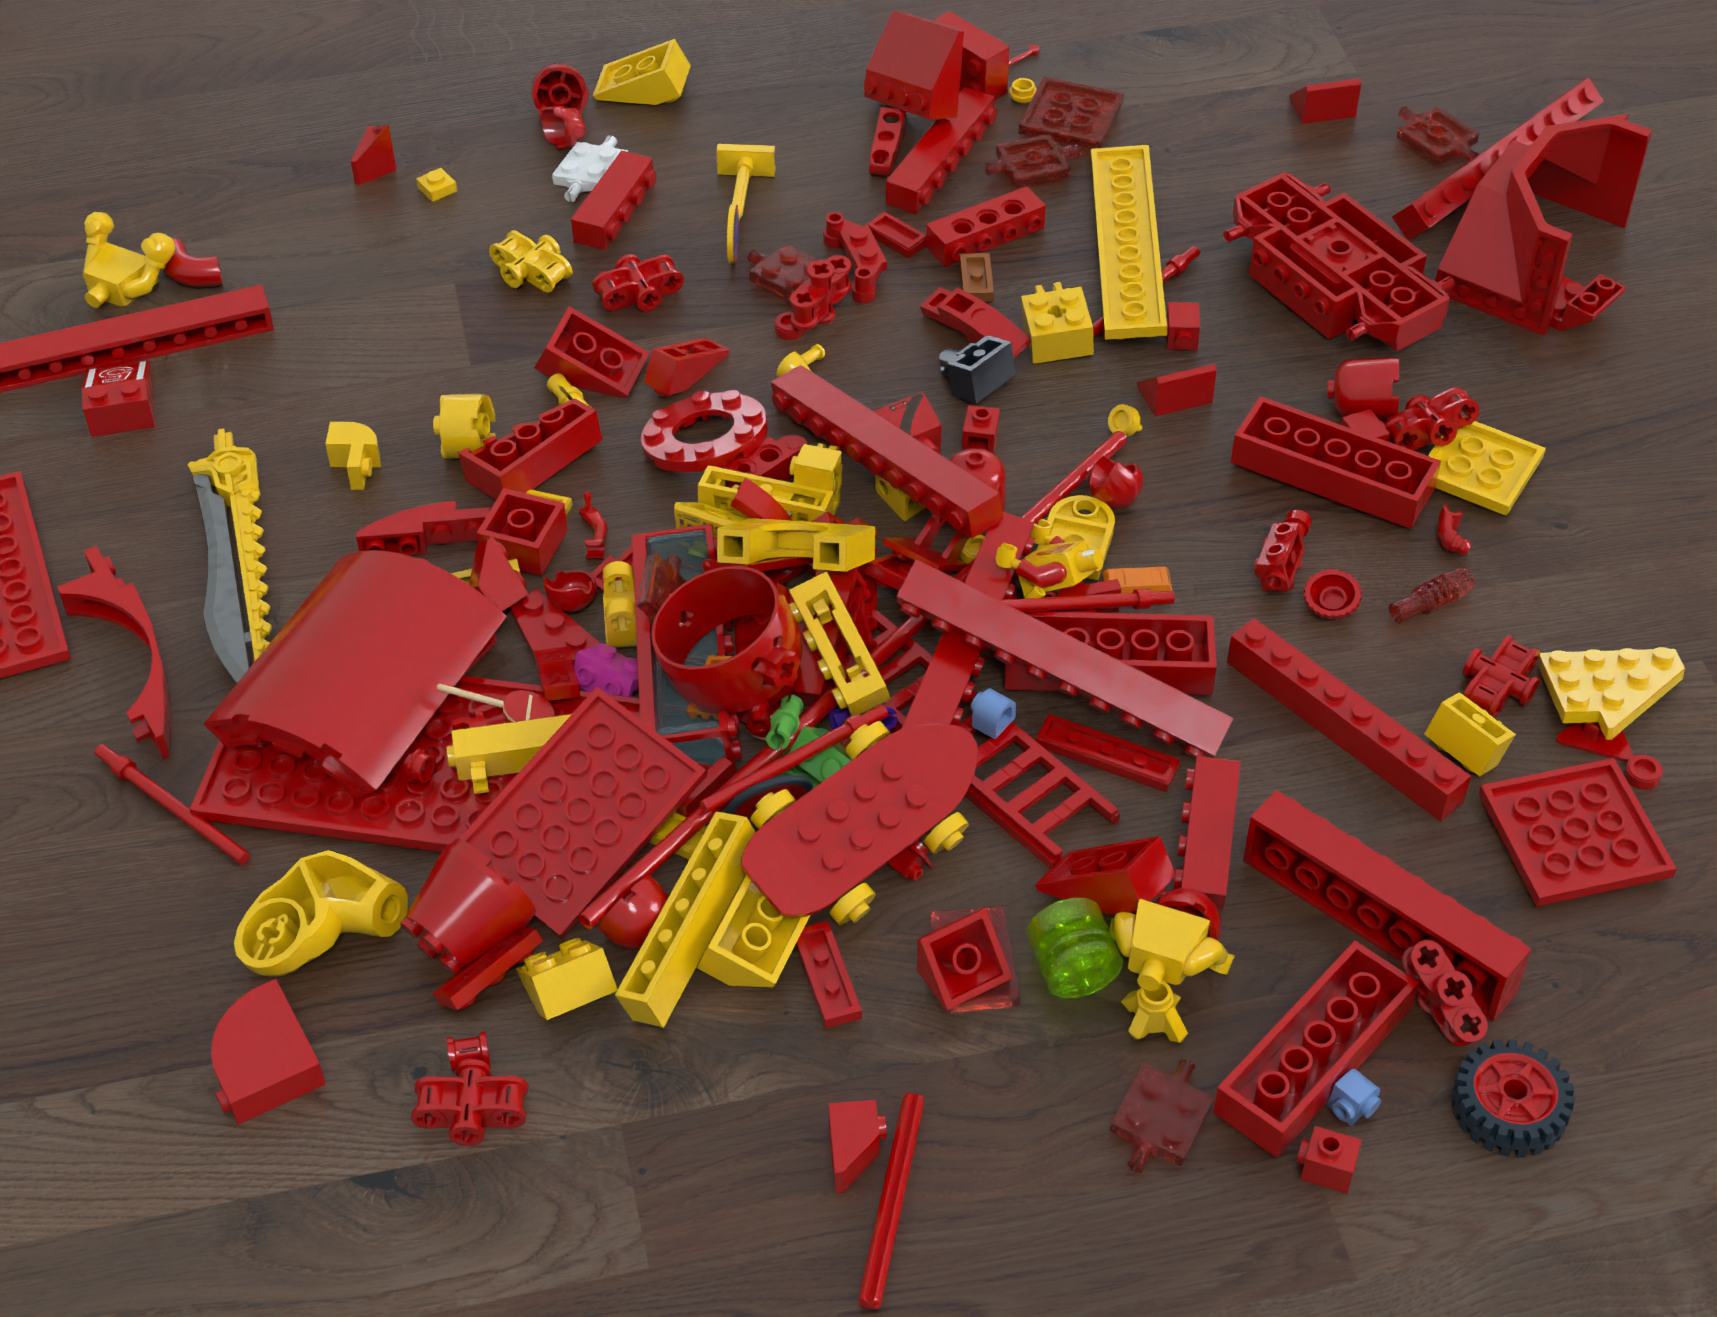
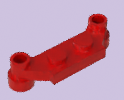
[823,212,887,304]

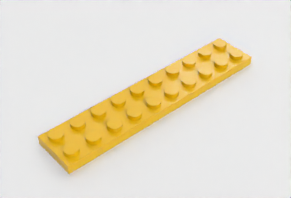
[1091,145,1167,340]

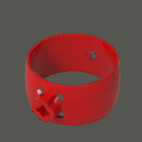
[651,566,802,714]

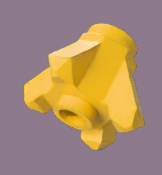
[1121,980,1188,1043]

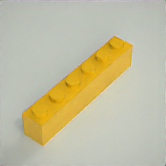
[615,812,755,1028]

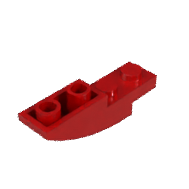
[920,287,1031,358]
[356,501,490,556]

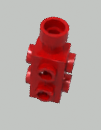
[1254,510,1312,592]

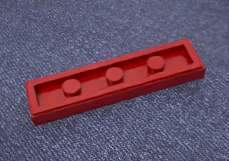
[1035,714,1180,792]

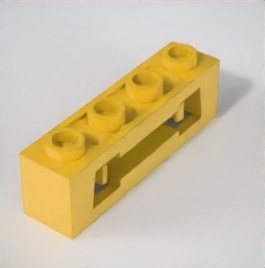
[698,466,834,522]
[788,572,890,716]

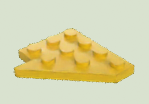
[1537,647,1685,740]

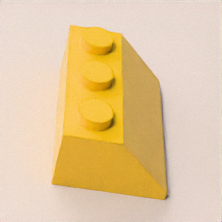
[696,875,810,988]

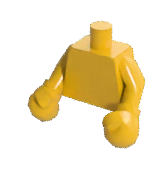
[83,212,176,308]

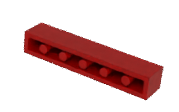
[886,87,997,214]

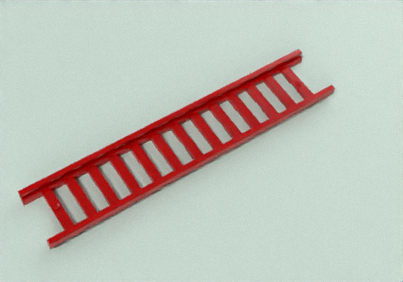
[767,563,1120,869]

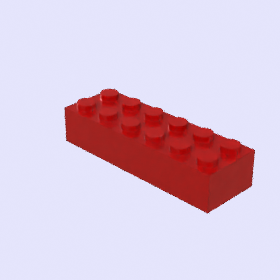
[1230,396,1441,529]
[1004,611,1217,695]
[1213,940,1419,1158]

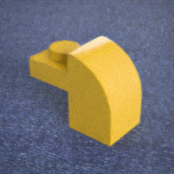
[325,422,382,490]

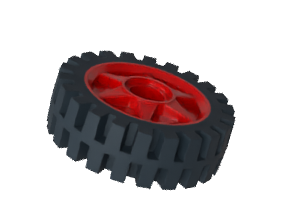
[1451,1039,1575,1157]

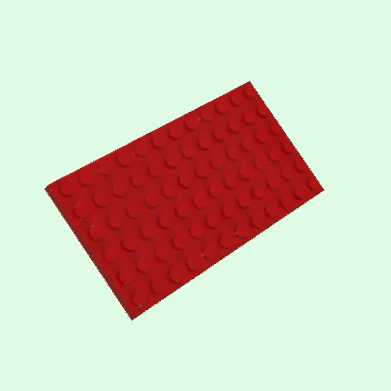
[190,659,640,852]

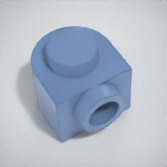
[971,688,1016,739]
[1327,1068,1381,1126]

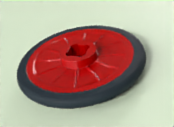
[724,775,813,827]

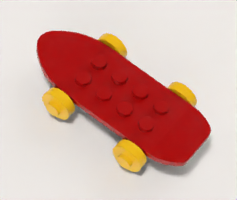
[741,721,978,926]

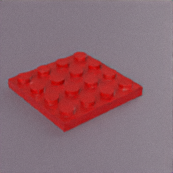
[1479,758,1677,907]

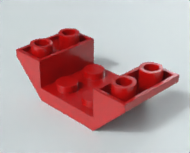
[1550,274,1626,331]

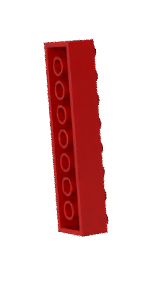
[1243,790,1532,1021]

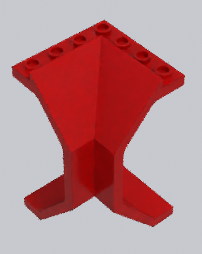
[1435,114,1653,336]

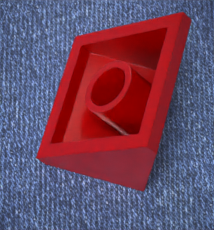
[1289,78,1362,124]
[1136,364,1217,417]
[917,908,1013,1010]

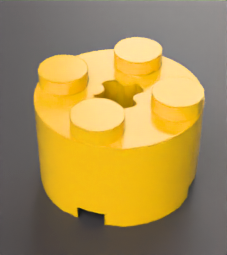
[433,394,496,459]

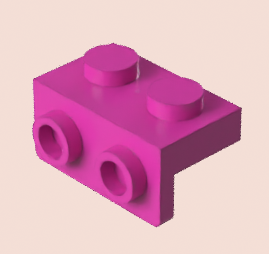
[574,643,639,697]

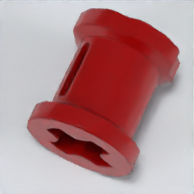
[447,1031,491,1072]

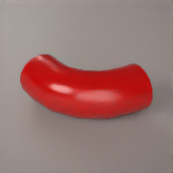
[162,238,223,288]

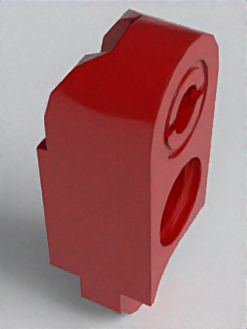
[725,435,808,488]

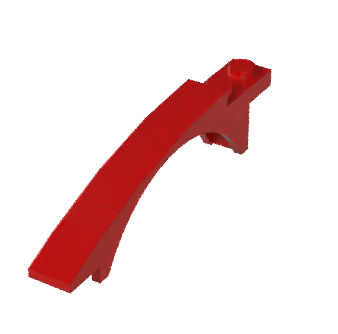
[57,546,172,760]

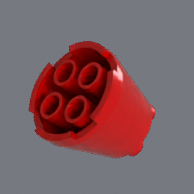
[400,838,537,974]

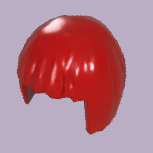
[1089,455,1143,509]

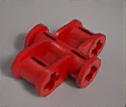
[592,254,685,312]
[790,255,852,330]
[1384,387,1480,451]
[1462,635,1540,718]
[1401,940,1488,1046]
[411,1059,529,1146]

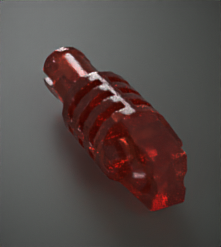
[1388,567,1477,624]

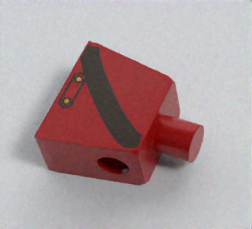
[873,392,942,454]

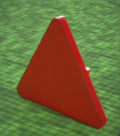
[1556,722,1634,763]

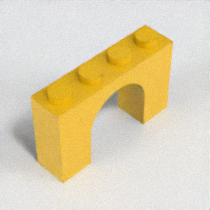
[717,518,875,572]

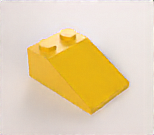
[593,39,691,105]

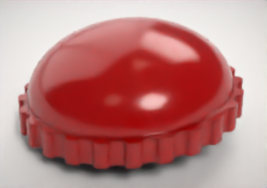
[1304,569,1362,620]

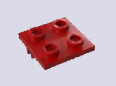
[882,514,970,574]

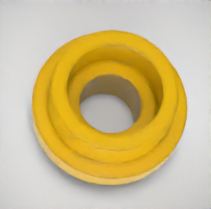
[1009,78,1037,104]

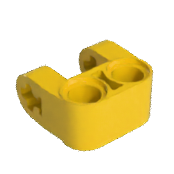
[603,561,637,648]

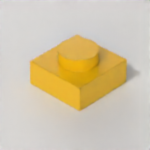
[416,168,457,202]

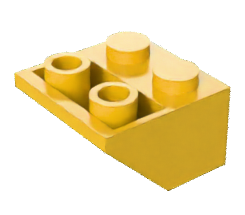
[516,938,618,1020]

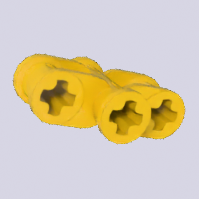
[489,230,573,293]

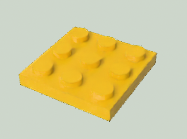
[1428,417,1546,516]

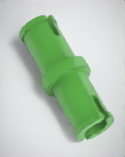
[766,695,804,750]

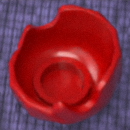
[544,570,598,613]

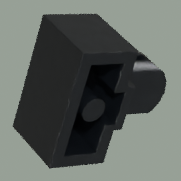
[939,335,1016,403]

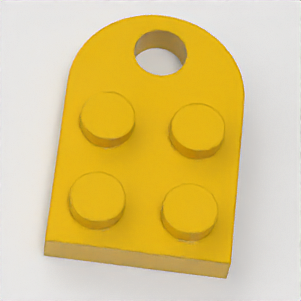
[1037,495,1115,580]

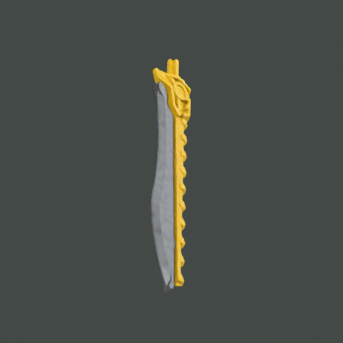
[188,429,272,683]

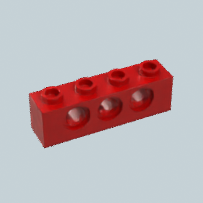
[926,186,1046,267]

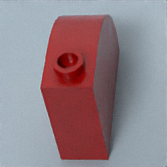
[211,979,326,1125]

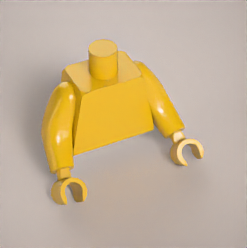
[1108,899,1235,991]

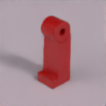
[869,107,906,177]

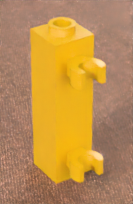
[447,714,572,794]

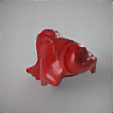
[538,103,586,149]

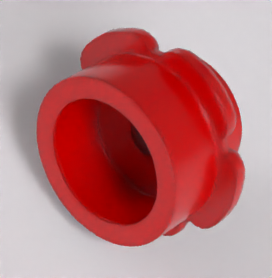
[404,749,436,783]

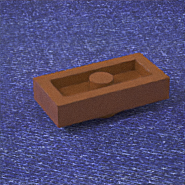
[960,253,994,302]

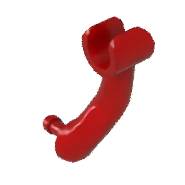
[579,491,608,559]

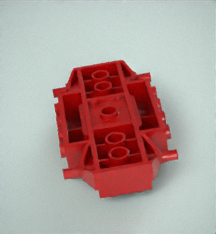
[1223,172,1455,352]

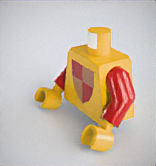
[995,519,1103,597]

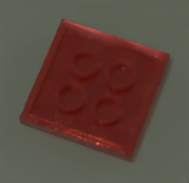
[1018,76,1124,150]

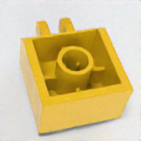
[1021,282,1094,364]

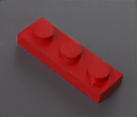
[795,921,862,1029]
[433,927,543,1010]

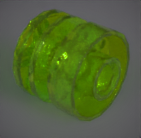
[1026,898,1123,998]

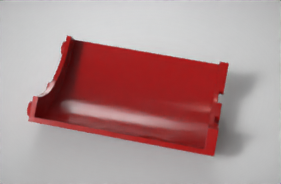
[203,550,507,798]

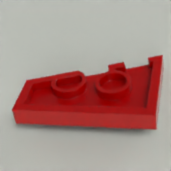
[510,589,600,666]

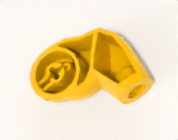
[234,850,408,977]

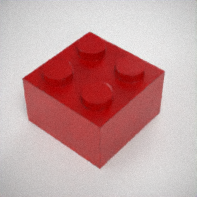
[476,488,568,576]

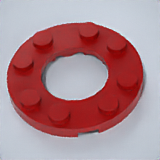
[641,390,768,473]

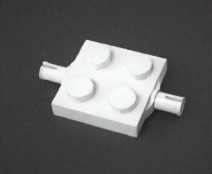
[552,135,628,202]

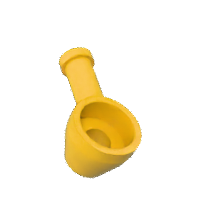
[776,344,825,377]

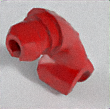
[1437,504,1472,556]

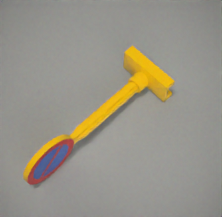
[717,144,776,264]

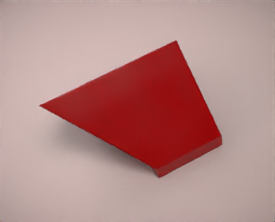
[351,124,396,185]

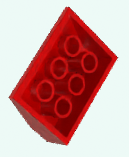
[864,10,964,120]

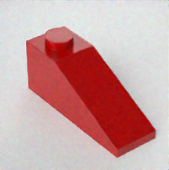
[644,337,730,397]

